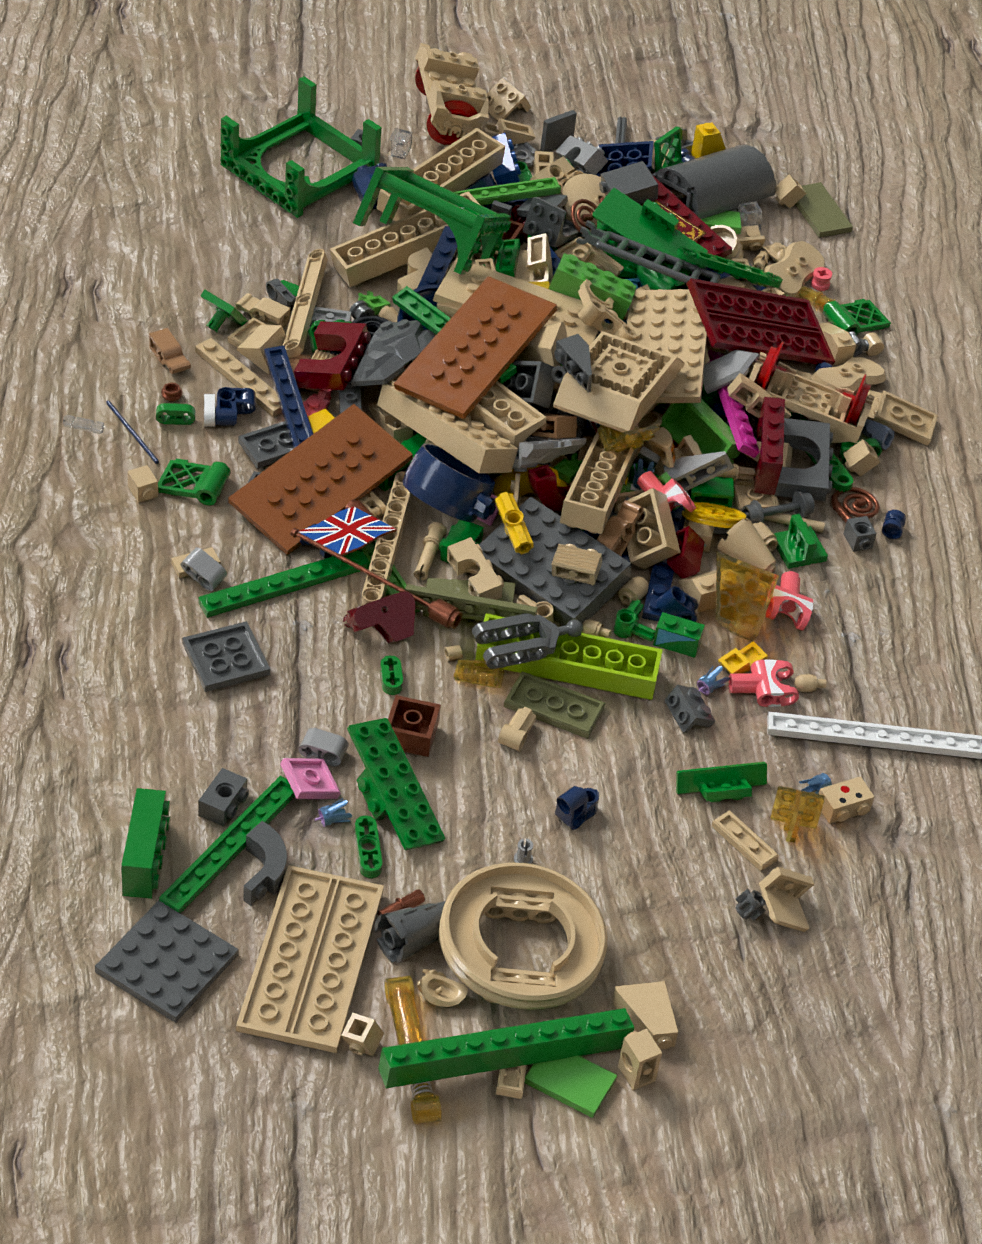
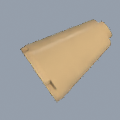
[717,518,777,577]

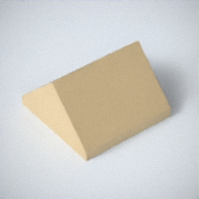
[237,325,286,375]

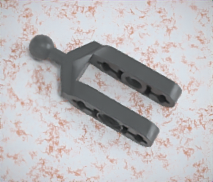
[472,613,583,669]

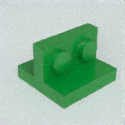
[773,514,828,569]

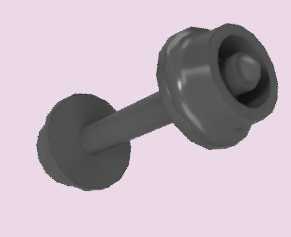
[742,491,815,524]

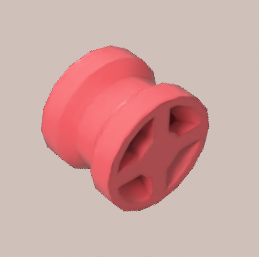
[811,267,832,291]

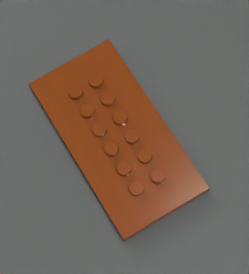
[394,276,557,419]
[228,404,413,556]

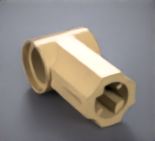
[498,707,536,752]

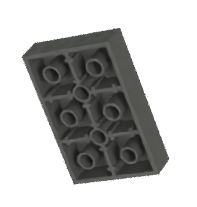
[479,497,631,626]

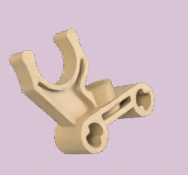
[578,279,636,341]

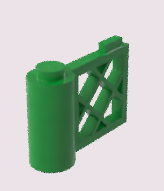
[654,126,683,188]
[822,299,891,335]
[158,458,231,506]

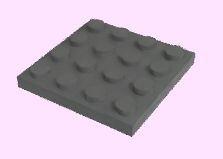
[95,900,239,1023]

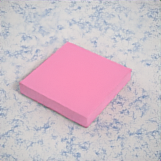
[280,758,341,799]

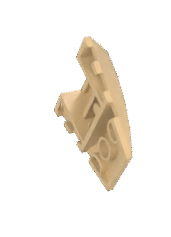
[514,321,567,393]

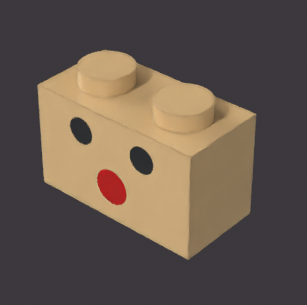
[816,776,874,824]

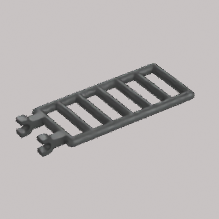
[576,220,721,283]

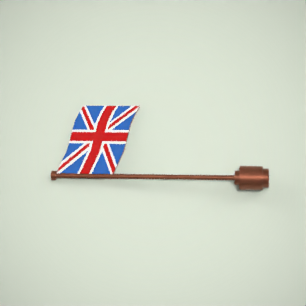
[290,507,463,629]

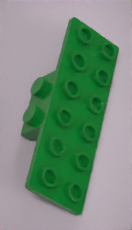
[592,188,708,276]
[347,718,445,851]

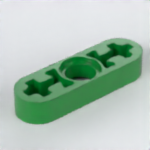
[355,815,382,879]

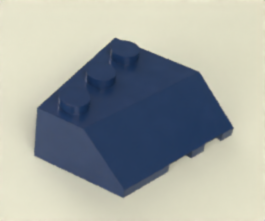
[596,141,655,177]

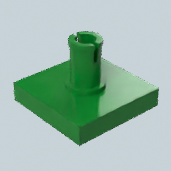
[200,289,248,333]

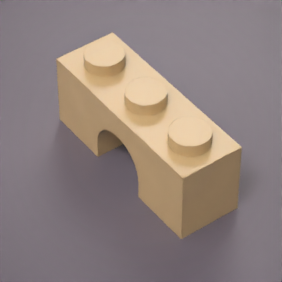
[447,537,504,600]

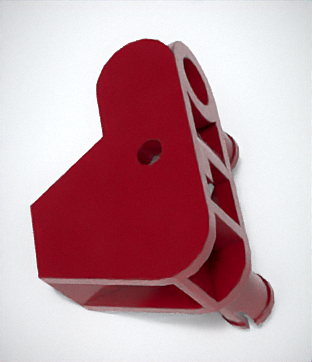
[343,591,415,643]

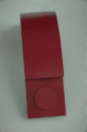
[528,464,571,513]

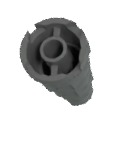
[375,901,446,963]

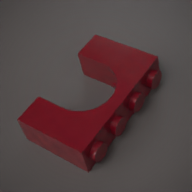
[294,321,371,390]
[754,397,785,495]

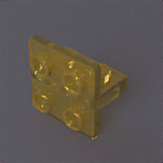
[770,786,825,843]

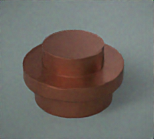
[161,382,182,401]

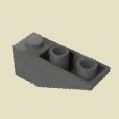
[554,334,592,393]

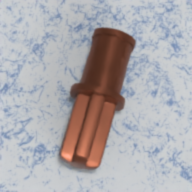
[378,889,425,916]

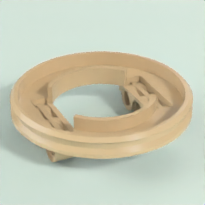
[439,862,608,1010]

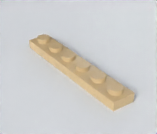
[195,338,282,417]

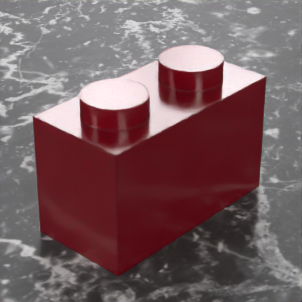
[667,526,705,579]

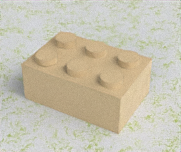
[617,488,680,569]

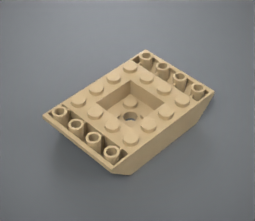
[553,331,684,434]

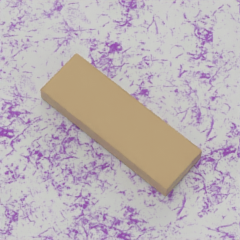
[712,810,779,871]

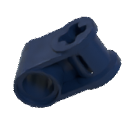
[656,586,698,622]

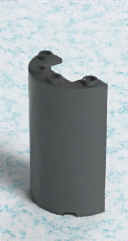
[652,145,776,219]

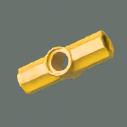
[495,492,534,555]

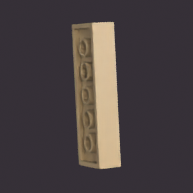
[469,381,546,448]

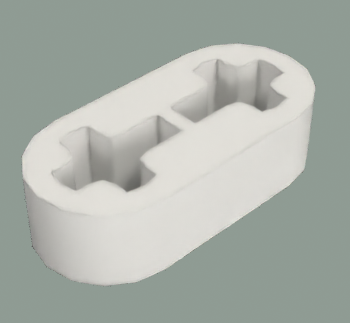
[204,394,215,427]

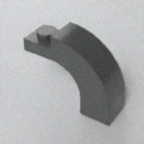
[243,821,287,906]

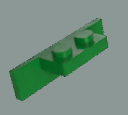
[676,762,767,802]

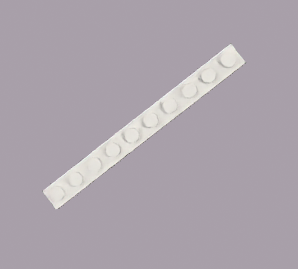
[767,712,982,759]

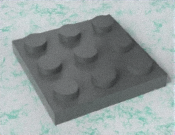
[182,621,271,692]

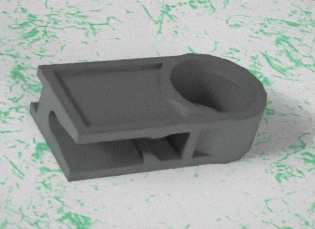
[266,279,296,311]

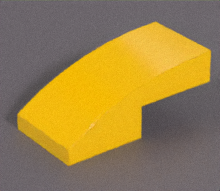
[718,641,768,674]

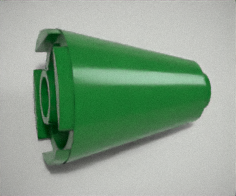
[636,265,688,290]

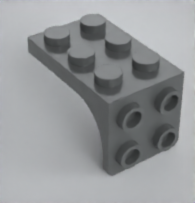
[522,197,582,248]

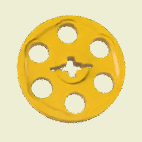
[682,502,746,528]

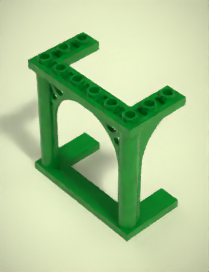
[220,76,382,218]
[353,167,511,275]

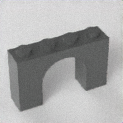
[775,418,833,501]

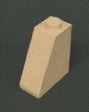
[612,981,678,1049]

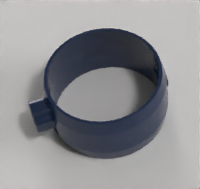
[403,443,496,522]

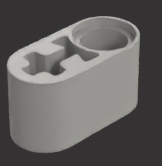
[181,547,227,591]
[299,728,349,766]

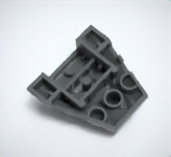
[351,319,436,386]

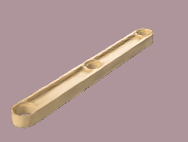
[283,249,328,358]

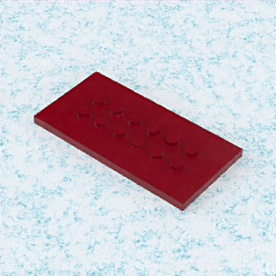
[686,278,835,366]

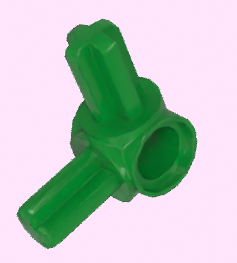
[613,599,655,641]

